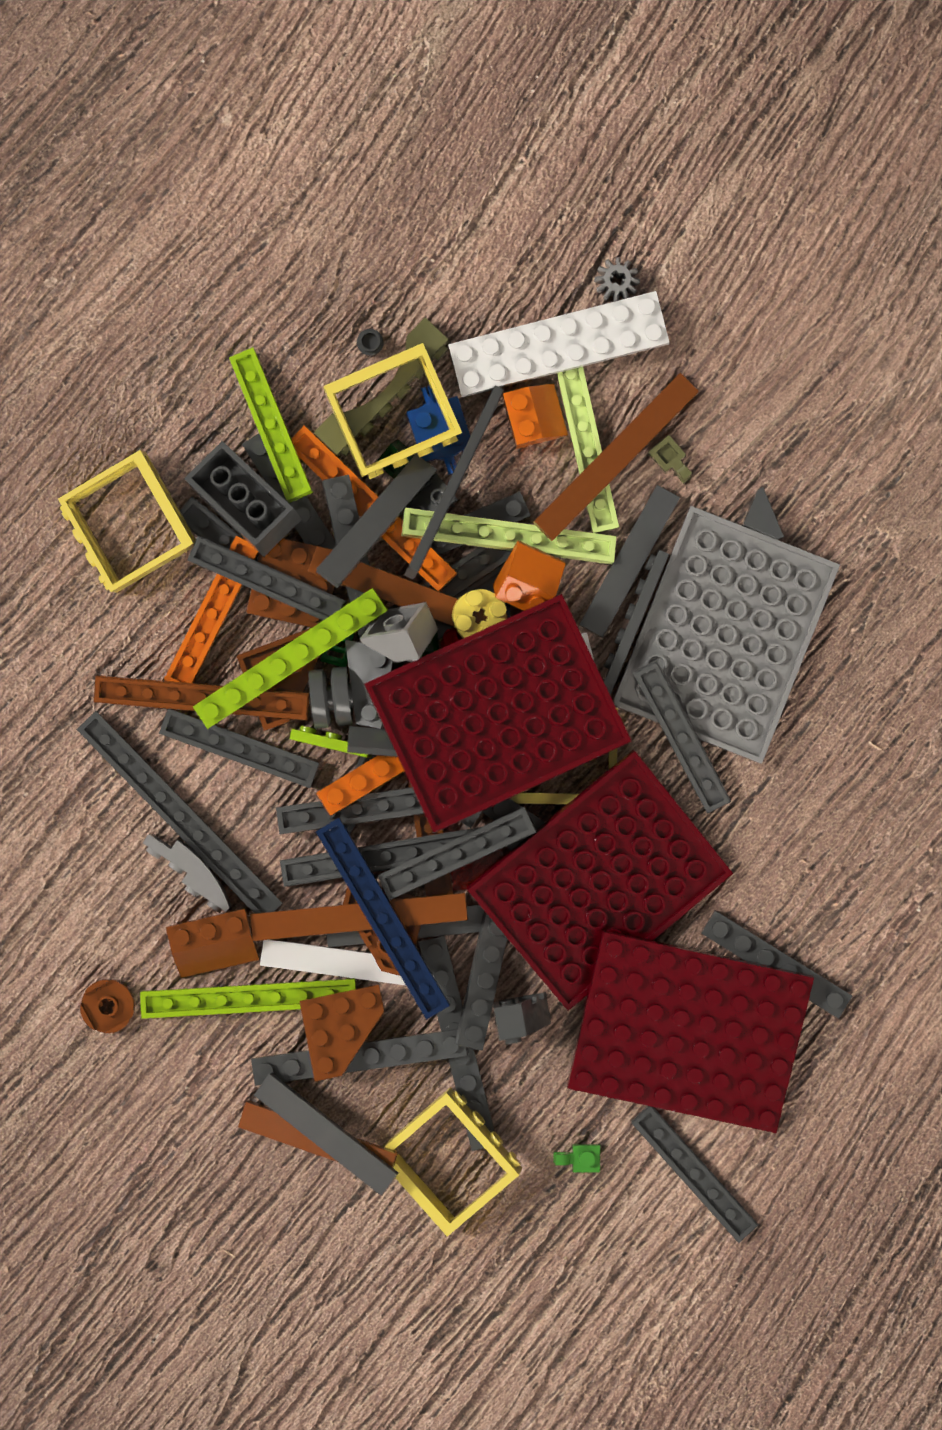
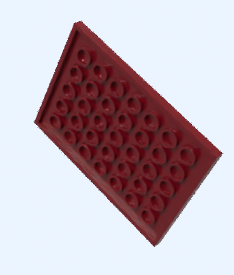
[364,594,631,833]
[466,750,733,1011]
[566,930,814,1133]

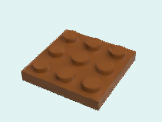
[246,539,335,628]

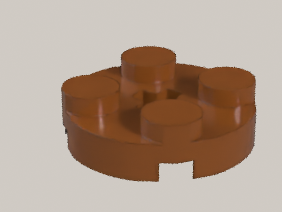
[80,979,135,1034]

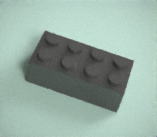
[184,441,302,557]

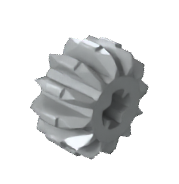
[594,257,640,302]

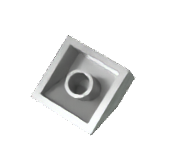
[360,602,438,662]

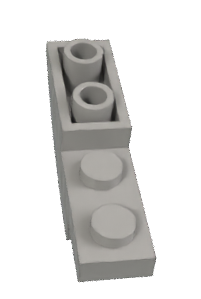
[143,834,232,913]

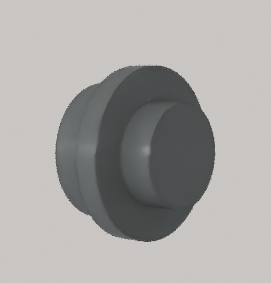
[357,329,383,356]

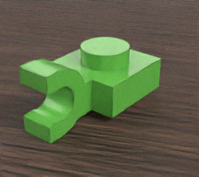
[553,1144,600,1172]

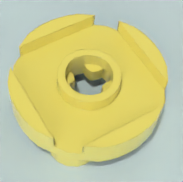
[452,589,507,638]

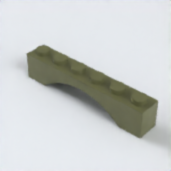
[314,317,449,458]

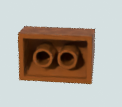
[166,907,260,978]

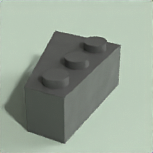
[345,640,404,729]
[493,992,551,1044]

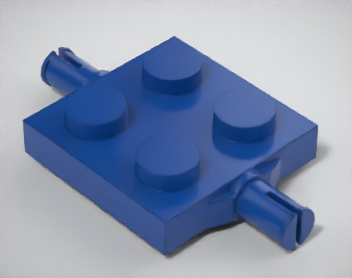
[406,385,470,475]

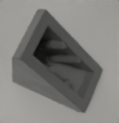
[742,487,784,540]

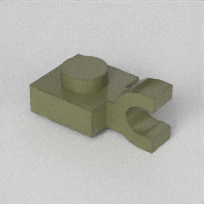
[648,435,693,484]

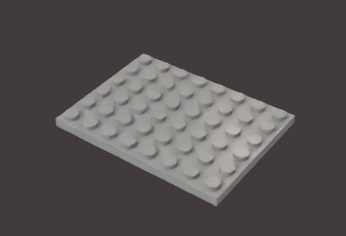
[613,506,840,764]

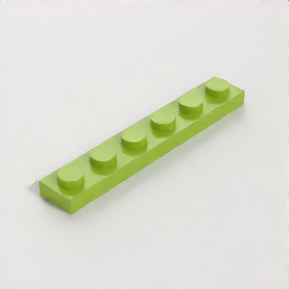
[229,347,313,503]

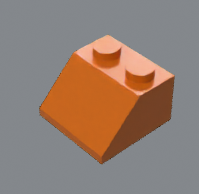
[503,384,568,449]
[493,540,566,611]

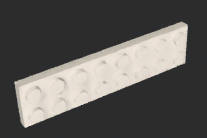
[448,291,670,397]

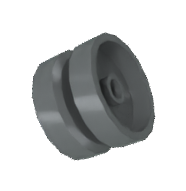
[309,667,354,729]

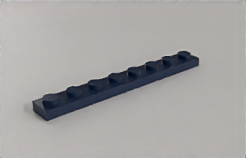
[316,818,450,1020]

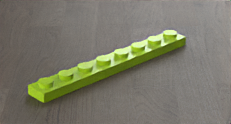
[193,588,388,729]
[140,978,356,1019]

